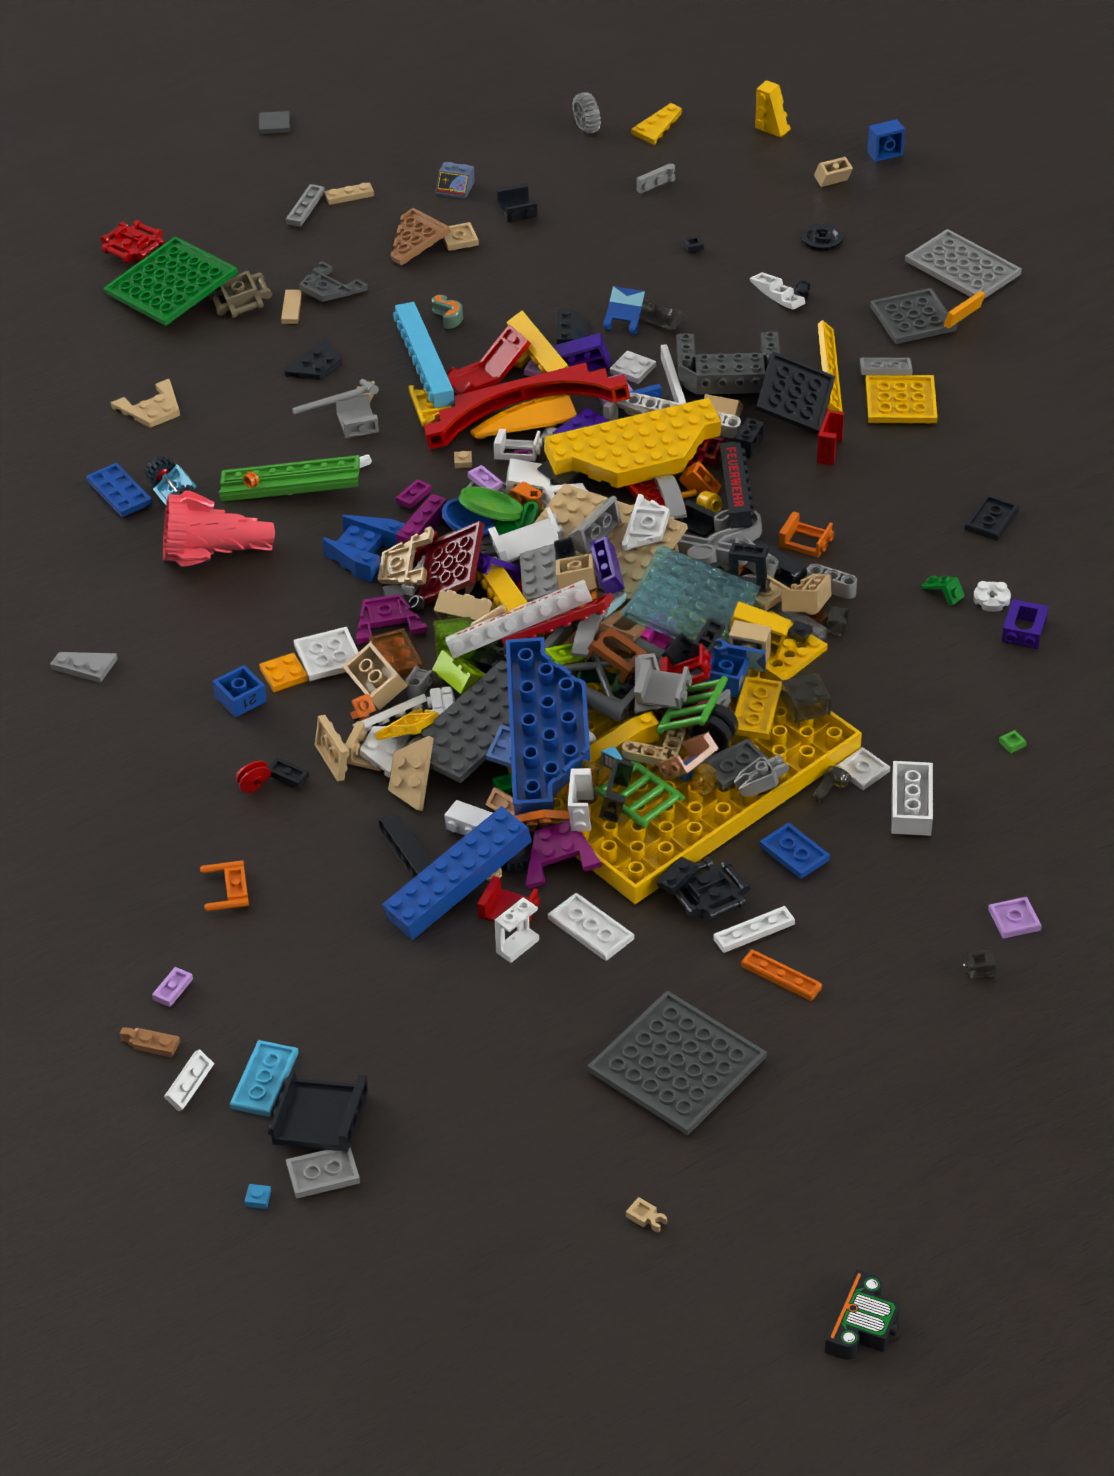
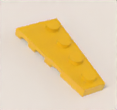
[631,103,682,145]

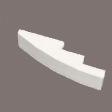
[750,272,805,310]

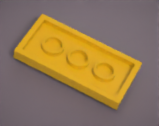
[734,676,783,740]

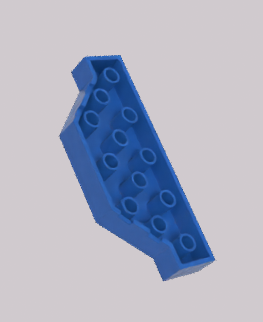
[506,637,591,815]

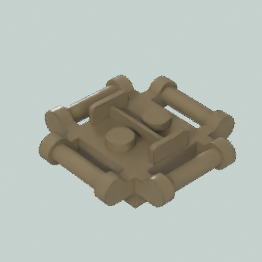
[209,271,272,318]

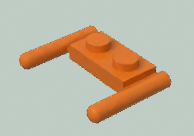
[200,860,249,912]

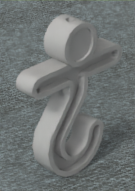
[678,509,762,571]

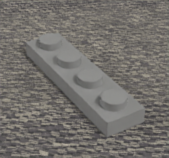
[286,184,325,227]

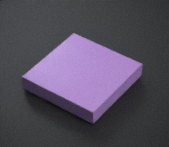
[988,897,1042,939]

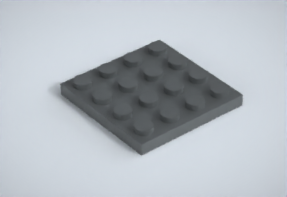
[870,288,957,344]

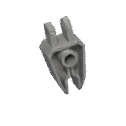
[734,755,790,796]

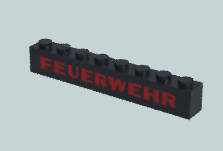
[719,441,755,529]

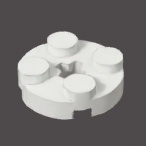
[973,581,1011,612]

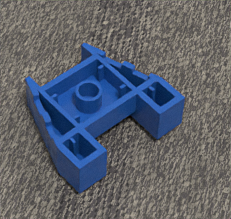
[323,515,405,583]

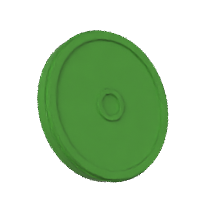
[459,487,523,521]

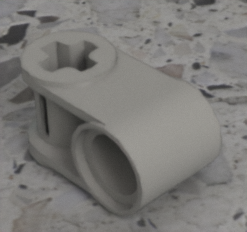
[406,666,435,699]

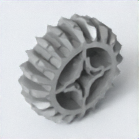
[572,92,601,134]

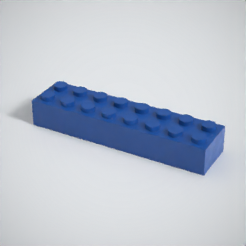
[382,806,532,940]

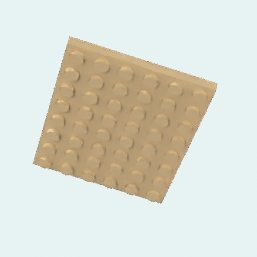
[512,483,688,603]

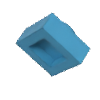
[245,1184,271,1209]

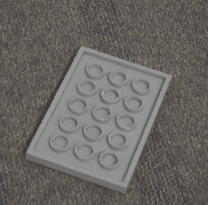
[905,229,1022,298]

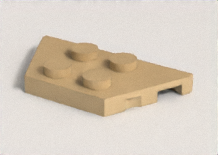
[388,736,434,811]

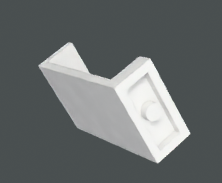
[488,507,564,562]

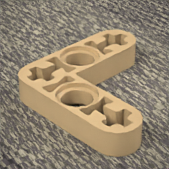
[621,727,686,766]

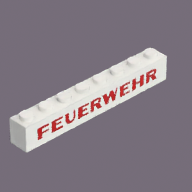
[446,580,593,658]

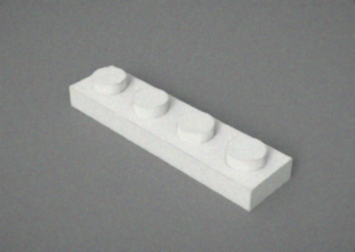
[352,694,427,731]
[713,906,795,953]

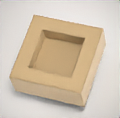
[454,451,472,468]

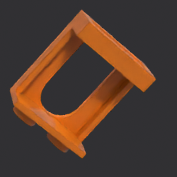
[778,512,834,558]

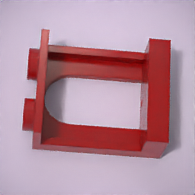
[660,644,712,685]

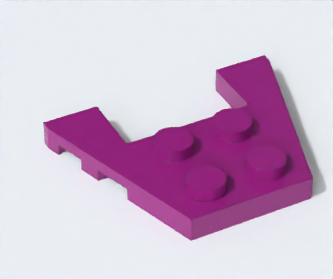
[356,594,427,644]
[526,819,602,889]

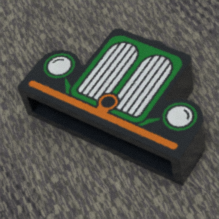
[824,1269,900,1360]

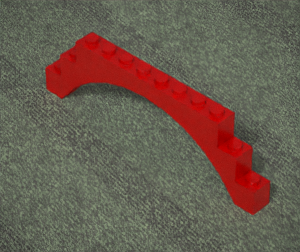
[424,363,631,450]

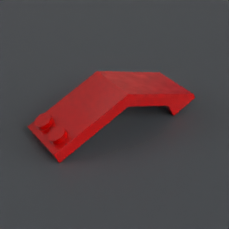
[447,324,531,395]

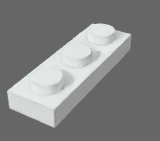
[164,1049,214,1111]

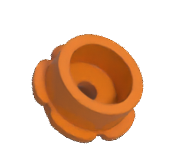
[243,471,259,488]

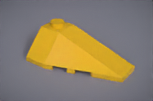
[589,712,659,766]

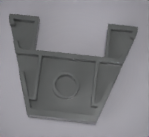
[299,261,368,302]

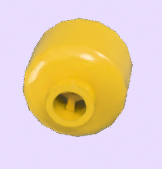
[696,491,722,513]

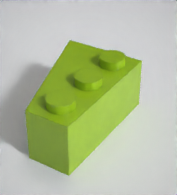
[432,650,485,694]

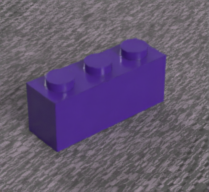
[590,536,625,594]

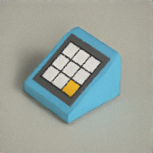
[601,747,622,770]

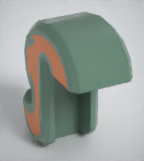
[432,295,463,329]

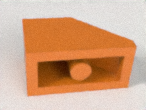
[679,461,722,494]

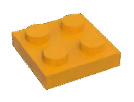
[259,653,308,692]

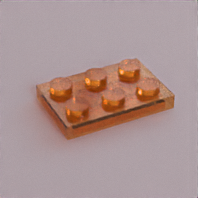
[369,628,423,675]

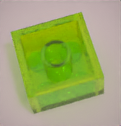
[434,617,475,660]

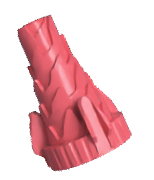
[163,490,275,567]

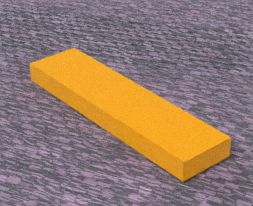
[944,291,986,329]

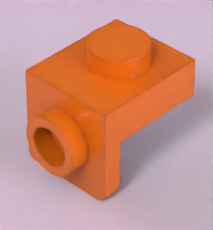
[350,693,376,721]

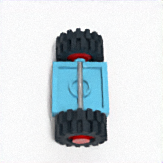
[144,455,200,505]

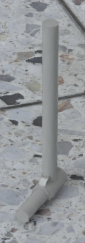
[292,379,379,415]

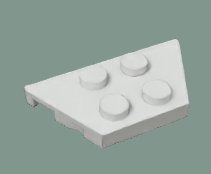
[621,494,670,550]
[359,726,412,777]

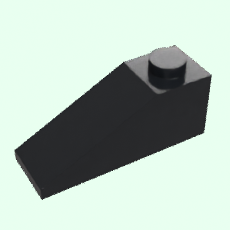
[686,618,726,668]

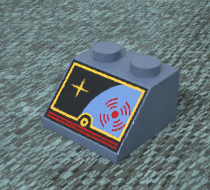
[436,162,475,199]

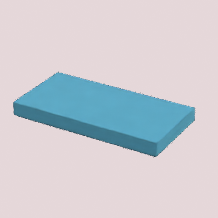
[230,1040,299,1117]

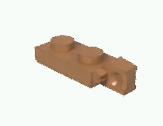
[120,1027,180,1058]

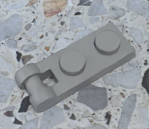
[637,164,675,194]

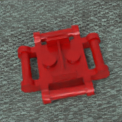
[100,220,165,263]

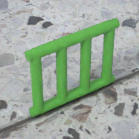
[656,676,728,734]
[594,760,685,828]

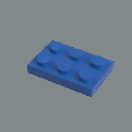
[760,822,830,879]

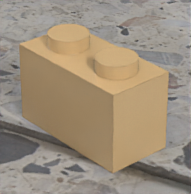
[814,157,853,187]

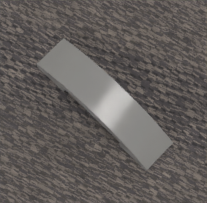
[653,474,687,519]
[572,607,609,657]

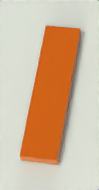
[741,949,822,1001]

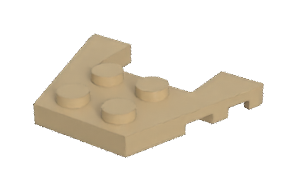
[111,379,180,428]
[377,526,434,585]

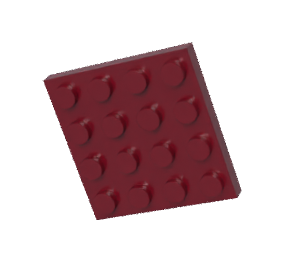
[418,521,484,604]

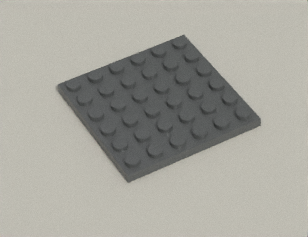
[587,991,767,1136]

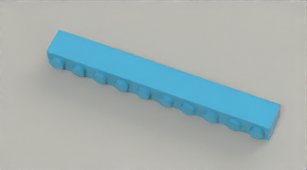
[393,302,454,408]

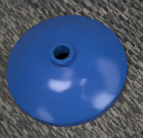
[442,498,494,535]

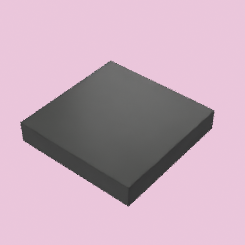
[259,111,290,134]

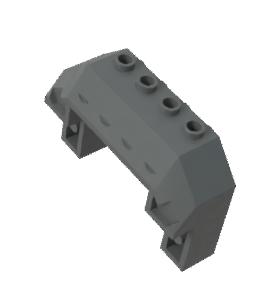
[677,332,780,394]

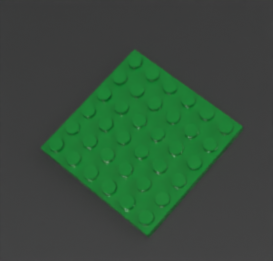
[103,236,238,326]

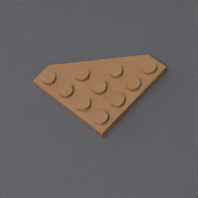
[390,208,451,265]

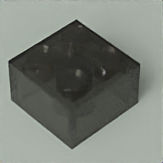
[781,672,831,723]

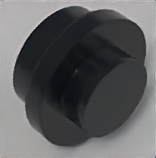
[408,595,425,613]

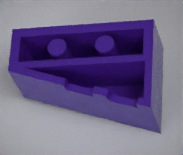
[553,333,611,371]

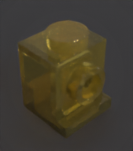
[690,761,718,797]

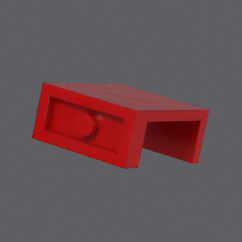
[817,410,844,465]
[477,876,540,929]

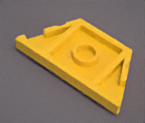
[409,385,452,427]
[375,708,439,740]

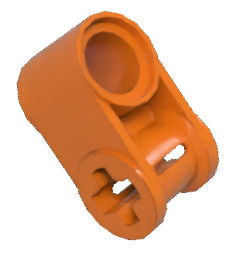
[509,481,542,511]

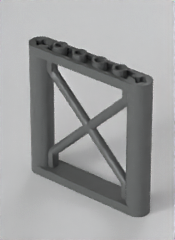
[545,619,665,723]

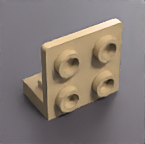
[345,721,382,771]

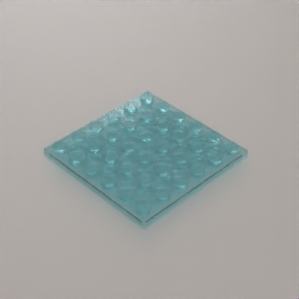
[623,544,761,653]

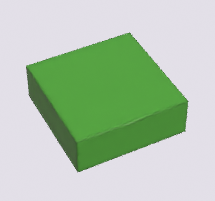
[999,730,1027,753]

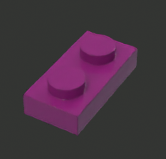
[396,479,432,509]

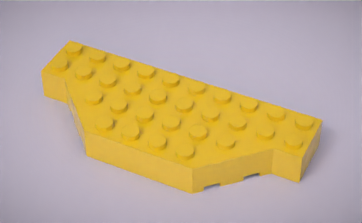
[544,398,721,488]

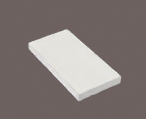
[548,893,634,961]

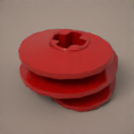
[236,761,271,793]

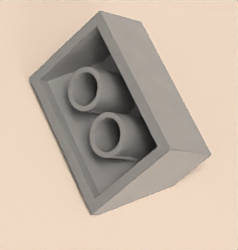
[568,496,622,555]

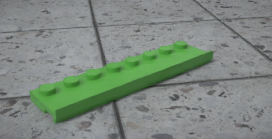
[219,455,360,502]

